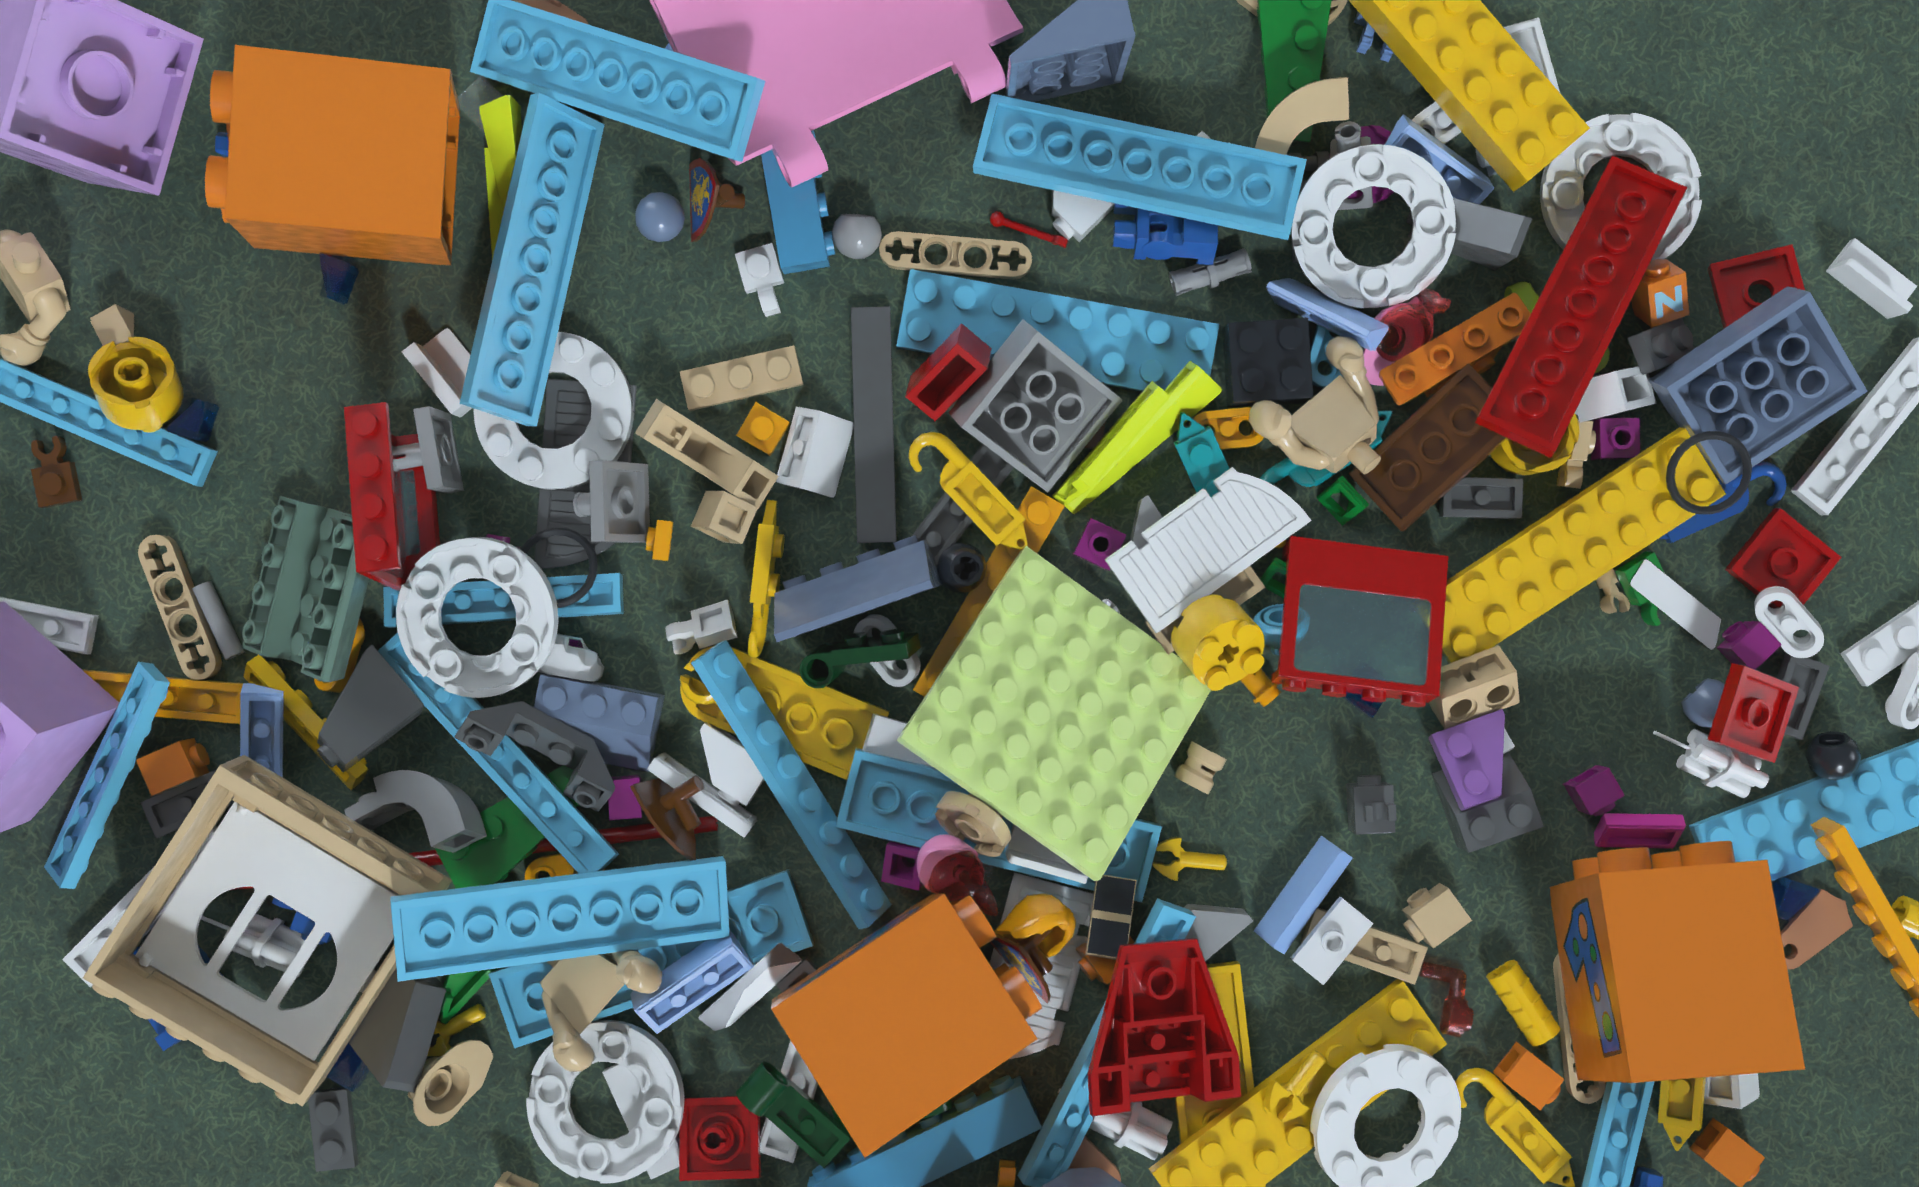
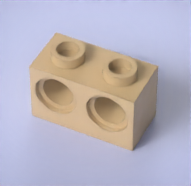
[1425,645,1520,729]

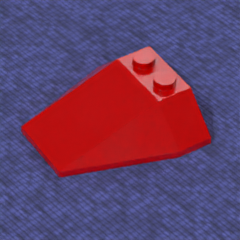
[1088,938,1241,1116]

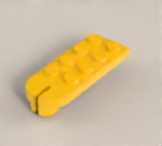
[680,646,890,780]

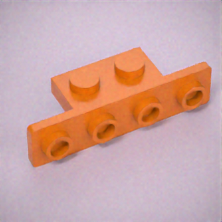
[1379,293,1531,405]

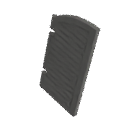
[535,379,637,568]

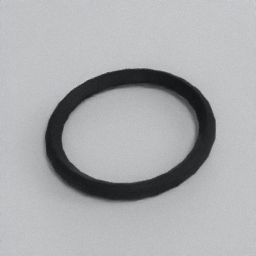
[1666,431,1752,514]
[520,527,598,608]

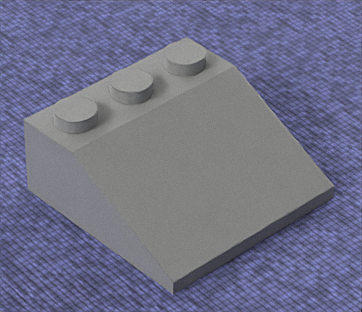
[948,319,1122,492]

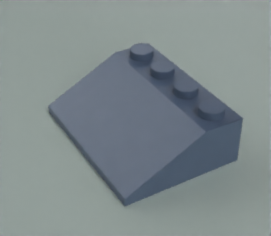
[1005,0,1135,102]
[1648,286,1868,485]
[774,535,943,642]

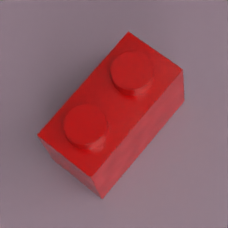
[905,323,992,421]

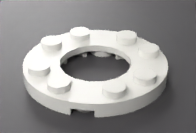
[1540,113,1702,260]
[1291,144,1456,308]
[473,332,634,490]
[396,537,558,698]
[526,1020,684,1183]
[1310,1044,1461,1187]

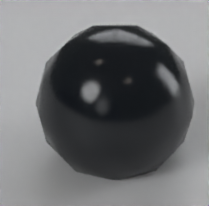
[937,543,987,593]
[1806,731,1861,781]

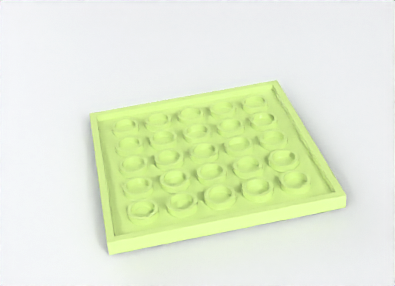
[896,546,1211,881]

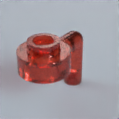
[1419,961,1474,1038]

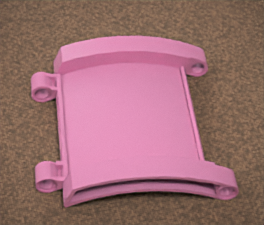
[649,0,1024,188]

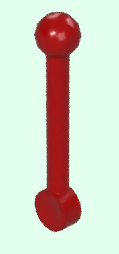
[989,212,1068,248]

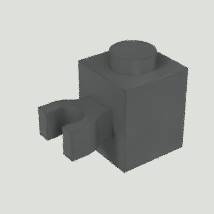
[1346,775,1397,835]

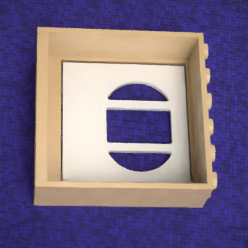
[83,755,452,1107]

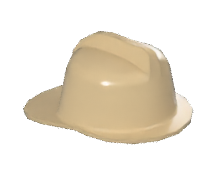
[408,1040,493,1126]

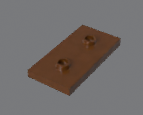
[1348,363,1508,532]

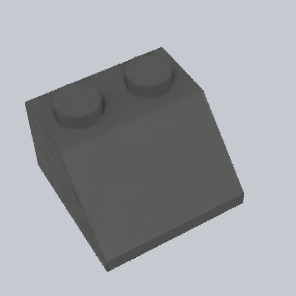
[1431,752,1544,853]

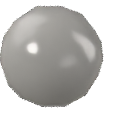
[832,214,882,260]

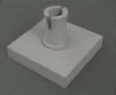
[392,406,464,493]
[573,460,650,543]

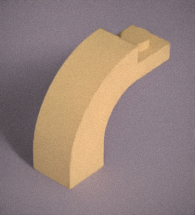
[1255,77,1349,155]
[635,399,779,509]

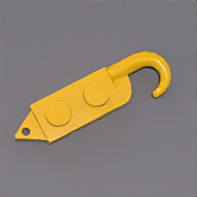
[908,432,1028,550]
[748,500,785,658]
[1455,1067,1575,1187]
[1658,1077,1706,1151]

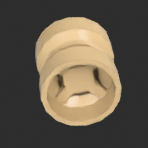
[1174,741,1227,795]

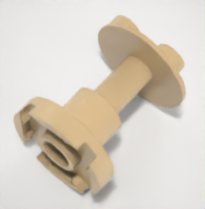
[935,791,1011,857]

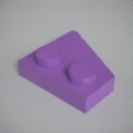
[1429,709,1505,811]

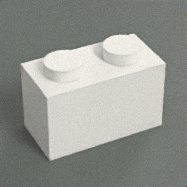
[1575,367,1656,423]

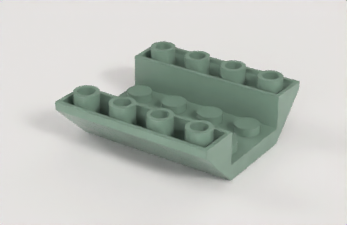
[242,496,369,682]

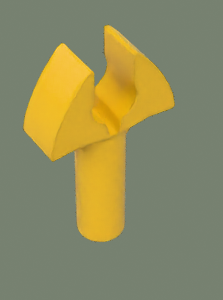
[1152,837,1227,881]
[427,1004,486,1056]
[1265,1051,1325,1122]

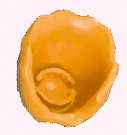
[994,893,1076,958]

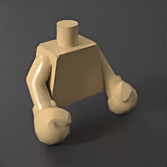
[0,229,71,366]
[1248,336,1381,474]
[540,950,663,1072]

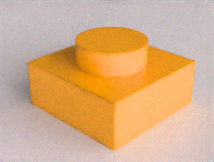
[736,402,790,456]
[646,520,674,561]

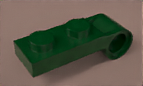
[799,628,921,689]
[736,1061,851,1168]

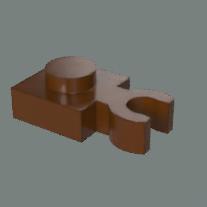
[31,436,82,508]

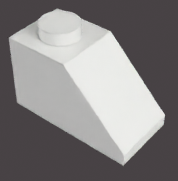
[1052,190,1115,242]
[700,722,764,806]

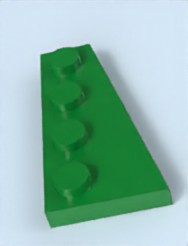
[1257,0,1332,143]
[435,765,581,889]

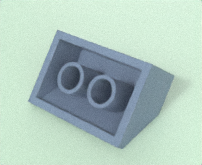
[534,674,665,772]

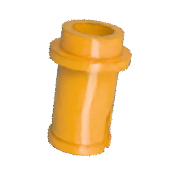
[1240,669,1281,707]

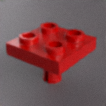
[679,1096,761,1181]

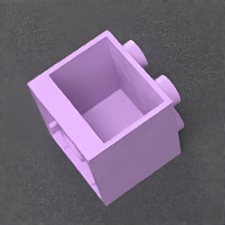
[0,0,204,196]
[0,602,119,833]

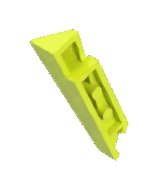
[479,95,522,260]
[1052,361,1222,514]

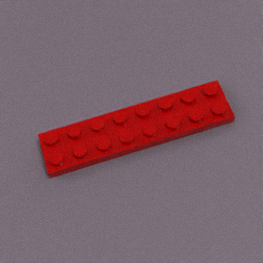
[1475,155,1687,458]

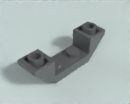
[454,701,616,812]

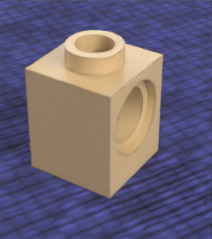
[691,491,758,544]

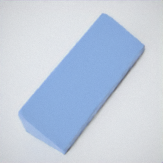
[1385,114,1494,205]
[1266,278,1389,351]
[240,683,284,778]
[1254,836,1353,954]
[630,930,754,1034]

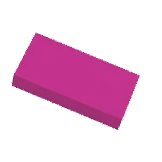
[1594,813,1686,848]

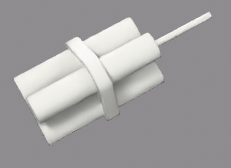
[1653,729,1769,798]
[201,914,305,977]
[1058,1089,1173,1161]

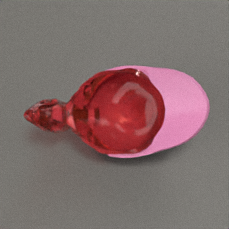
[1363,288,1451,386]
[917,834,998,916]

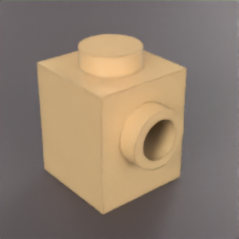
[1402,883,1472,948]

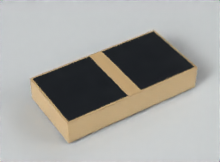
[1085,875,1137,960]

